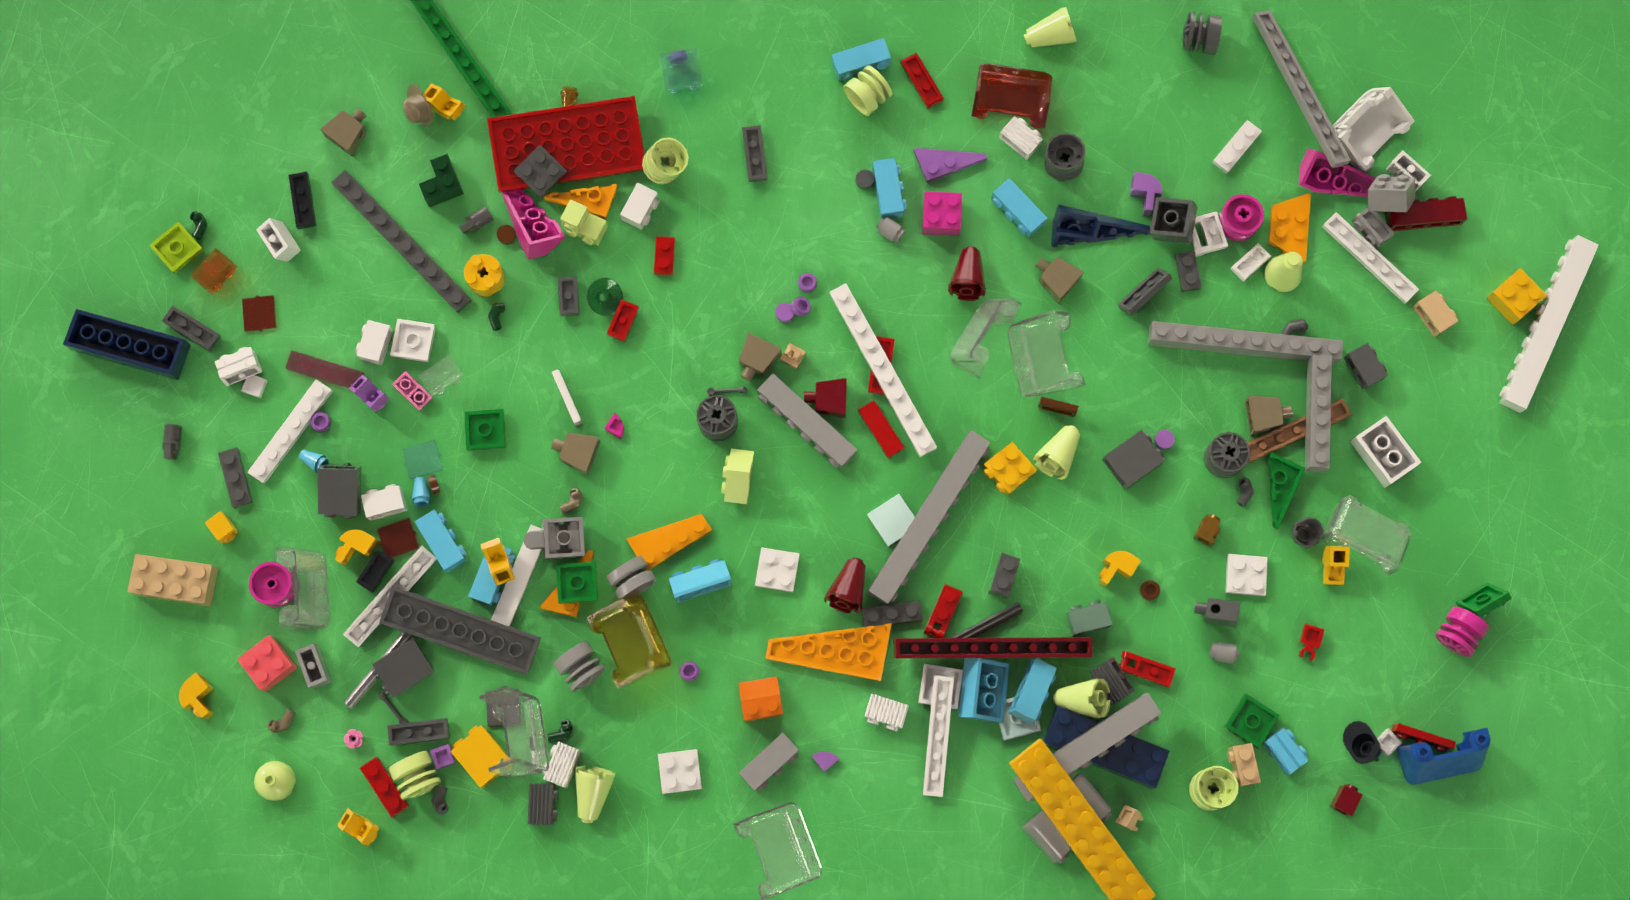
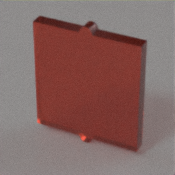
[242,295,276,332]
[377,518,419,558]

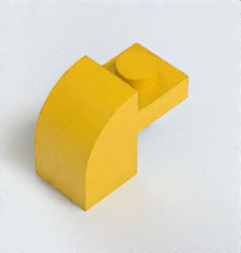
[424,83,466,121]
[335,530,379,566]
[480,538,515,586]
[1322,546,1350,585]
[1099,551,1141,587]
[179,672,214,719]
[337,808,379,846]

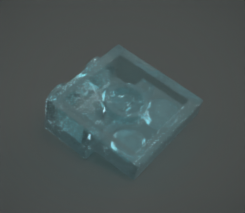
[660,48,702,94]

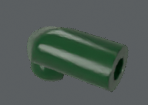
[190,211,207,240]
[488,302,505,331]
[547,719,573,743]

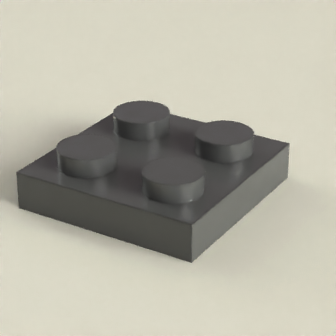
[514,145,567,198]

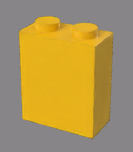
[450,725,514,789]

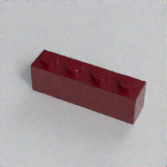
[1385,196,1467,231]

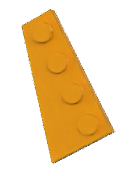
[626,514,712,571]

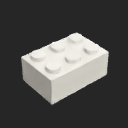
[1350,416,1422,488]

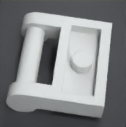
[1192,211,1228,257]

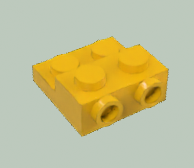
[983,442,1037,496]

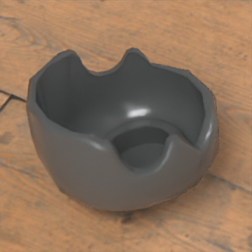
[1292,517,1324,548]

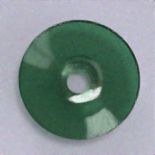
[587,278,623,316]

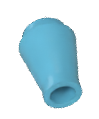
[299,449,329,473]
[412,477,431,507]

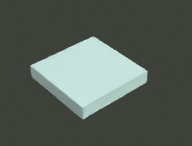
[867,494,915,547]
[998,697,1042,741]

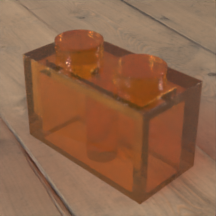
[190,248,237,295]

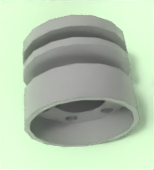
[553,641,606,692]

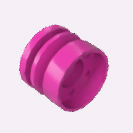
[1435,606,1489,657]

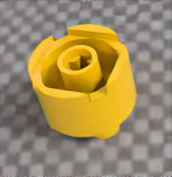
[464,254,505,297]

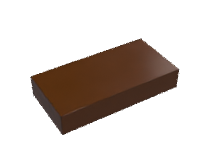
[1038,397,1079,417]

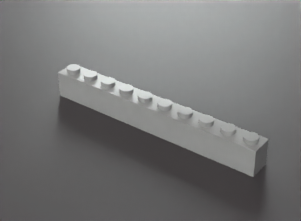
[1148,321,1343,364]
[867,430,990,605]

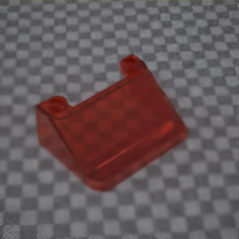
[971,63,1052,128]

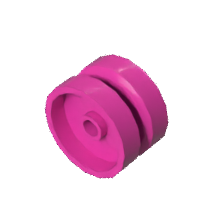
[1219,194,1264,242]
[249,562,298,608]

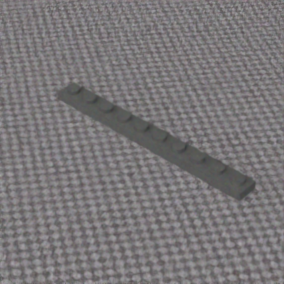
[331,170,471,313]

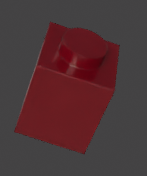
[1330,784,1363,817]

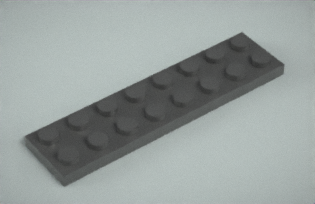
[379,586,541,675]

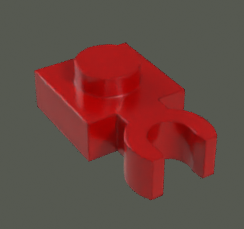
[1299,624,1325,661]

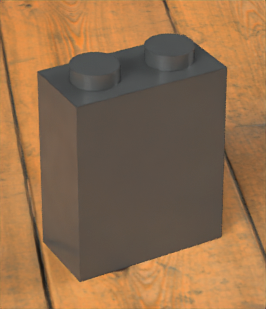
[1102,430,1165,490]
[318,465,361,518]
[371,638,434,698]

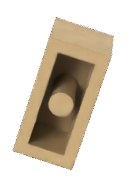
[1413,290,1458,338]

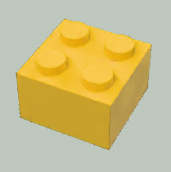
[1486,268,1547,325]

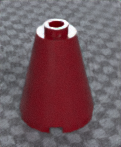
[948,246,986,301]
[824,557,866,614]

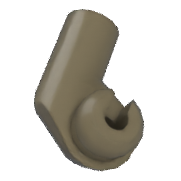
[560,488,583,515]

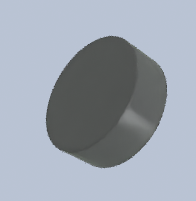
[856,170,874,189]

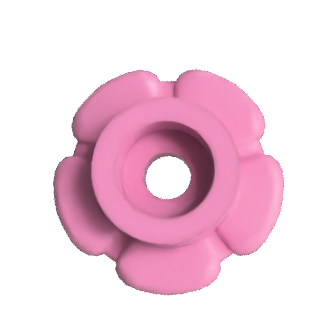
[344,729,363,749]

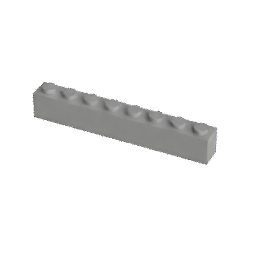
[1013,693,1161,802]

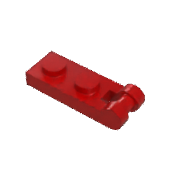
[923,584,963,638]
[1118,651,1176,688]

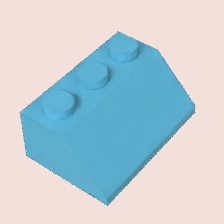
[669,559,732,603]
[958,658,1009,723]

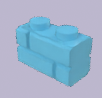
[1263,728,1309,775]

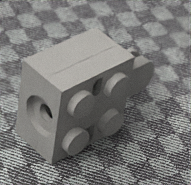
[524,517,585,559]

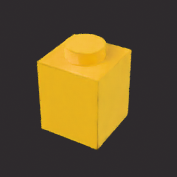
[205,511,239,544]

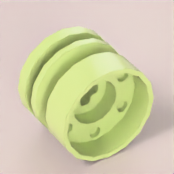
[843,66,892,116]
[642,137,689,184]
[388,751,441,800]
[1189,766,1238,811]

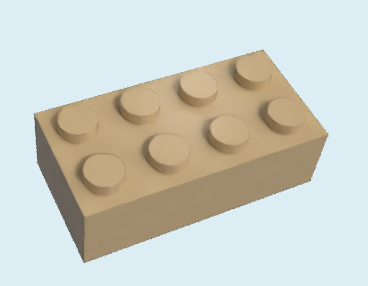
[127,554,219,606]

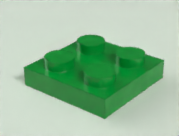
[465,409,506,451]
[556,562,598,604]
[1456,583,1512,618]
[1224,694,1280,749]

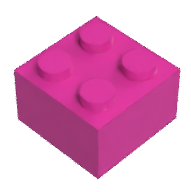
[922,191,962,236]

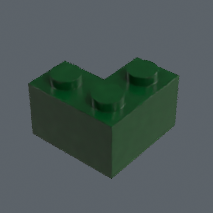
[419,154,464,207]

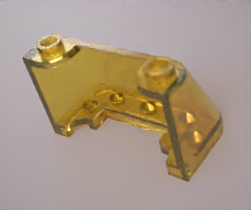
[587,595,671,688]

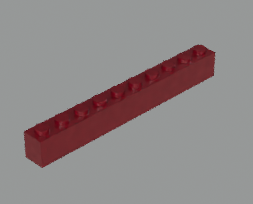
[893,637,1092,658]

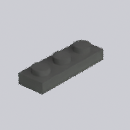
[742,125,767,182]
[1118,268,1172,315]
[162,305,221,352]
[218,447,253,508]
[862,601,922,627]
[387,718,450,746]

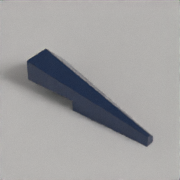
[1051,204,1150,247]

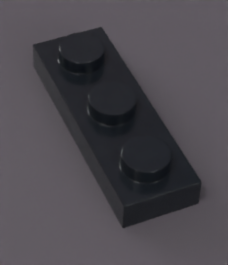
[288,171,316,230]

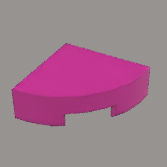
[604,413,624,439]

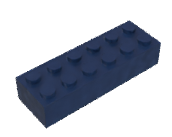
[63,309,191,380]
[1043,706,1170,789]

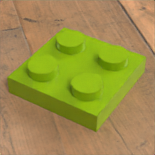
[149,221,204,274]

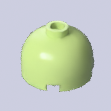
[254,761,296,801]

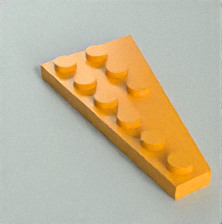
[765,623,892,682]

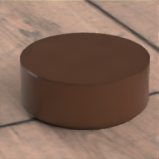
[497,225,516,245]
[427,475,441,495]
[1140,580,1160,601]

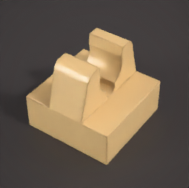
[780,343,806,370]
[1115,805,1143,831]

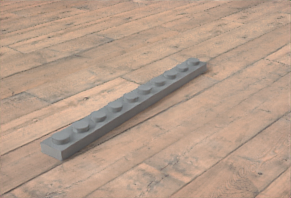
[1252,10,1351,168]

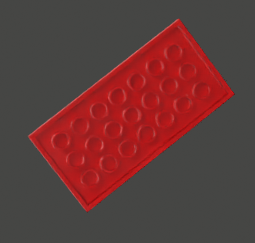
[487,96,644,193]

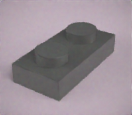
[1175,251,1201,292]
[558,276,580,316]

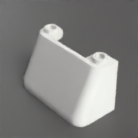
[1332,87,1415,172]

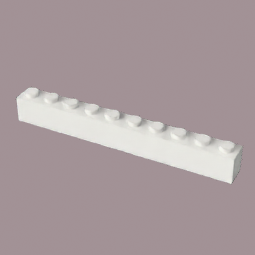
[1499,235,1599,413]

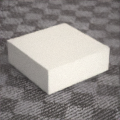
[241,375,267,398]
[1377,728,1402,757]

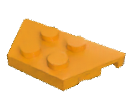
[1268,193,1311,264]

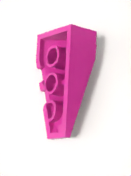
[1299,148,1376,197]
[502,189,565,260]

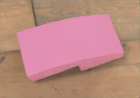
[392,371,433,411]

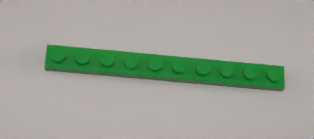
[410,0,512,118]

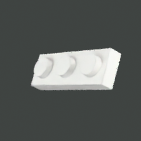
[1212,120,1262,174]

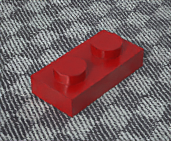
[654,236,675,275]
[607,300,639,342]

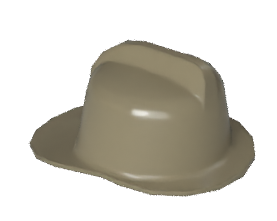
[403,84,433,126]

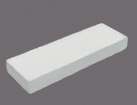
[552,369,582,427]

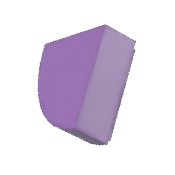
[812,752,839,771]

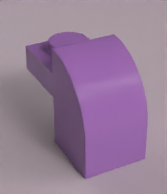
[1130,172,1163,216]
[349,375,389,412]

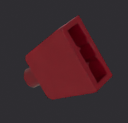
[804,378,847,418]

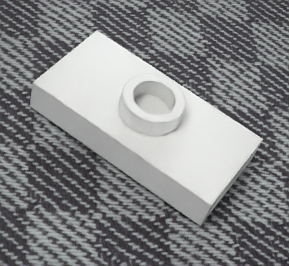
[1230,243,1271,282]

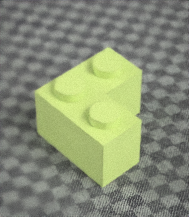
[560,199,608,246]
[721,448,754,504]

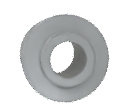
[876,217,905,243]
[1209,641,1239,664]

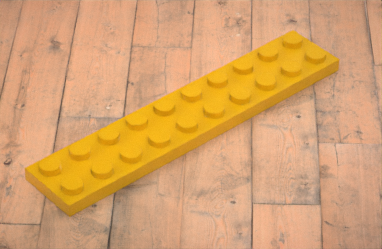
[1008,738,1156,900]

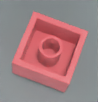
[237,635,298,692]

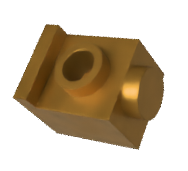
[1193,514,1221,547]

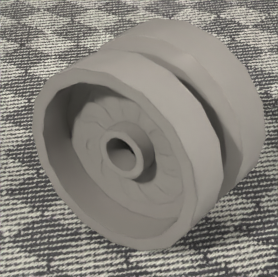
[606,556,657,602]

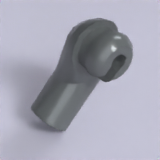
[1281,319,1308,335]
[1236,477,1254,507]
[431,784,448,814]

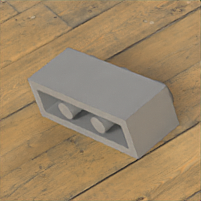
[739,733,799,791]

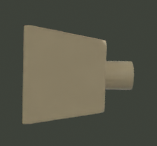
[320,109,367,156]
[1035,257,1084,304]
[739,333,781,382]
[1245,396,1293,436]
[551,433,600,475]

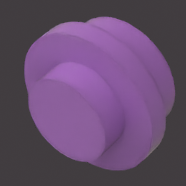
[680,661,699,681]

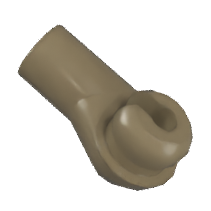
[268,709,296,733]

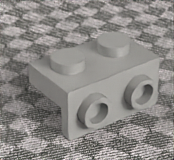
[1352,207,1395,249]

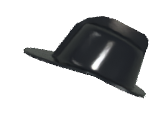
[1343,721,1382,764]

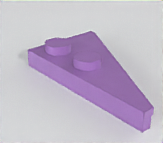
[913,148,987,183]

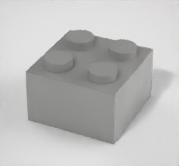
[1368,174,1415,212]

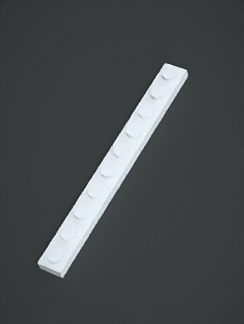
[829,283,937,457]

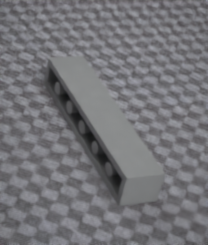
[1305,355,1332,473]
[757,374,857,470]

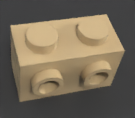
[1227,743,1261,787]

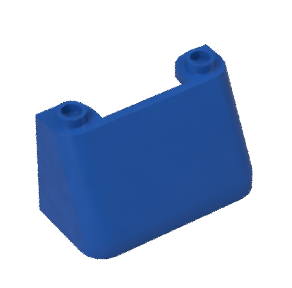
[1397,727,1491,785]

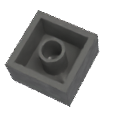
[1149,197,1198,243]

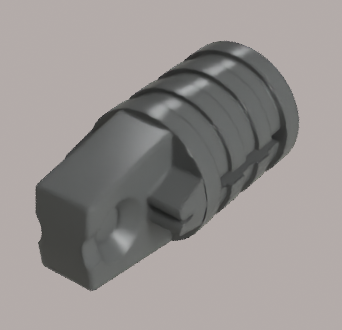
[459,205,494,234]
[163,424,182,460]

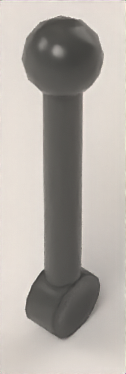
[707,386,747,396]
[379,692,407,724]

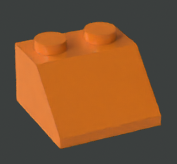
[739,677,784,722]

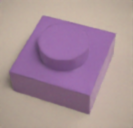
[430,744,456,769]

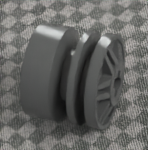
[1182,12,1222,55]
[1045,133,1085,181]
[697,395,738,441]
[1204,432,1250,478]

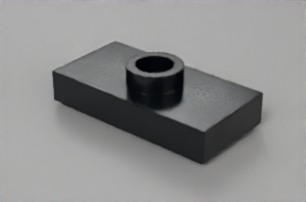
[356,550,395,593]

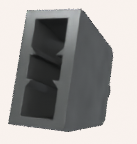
[1194,598,1240,628]

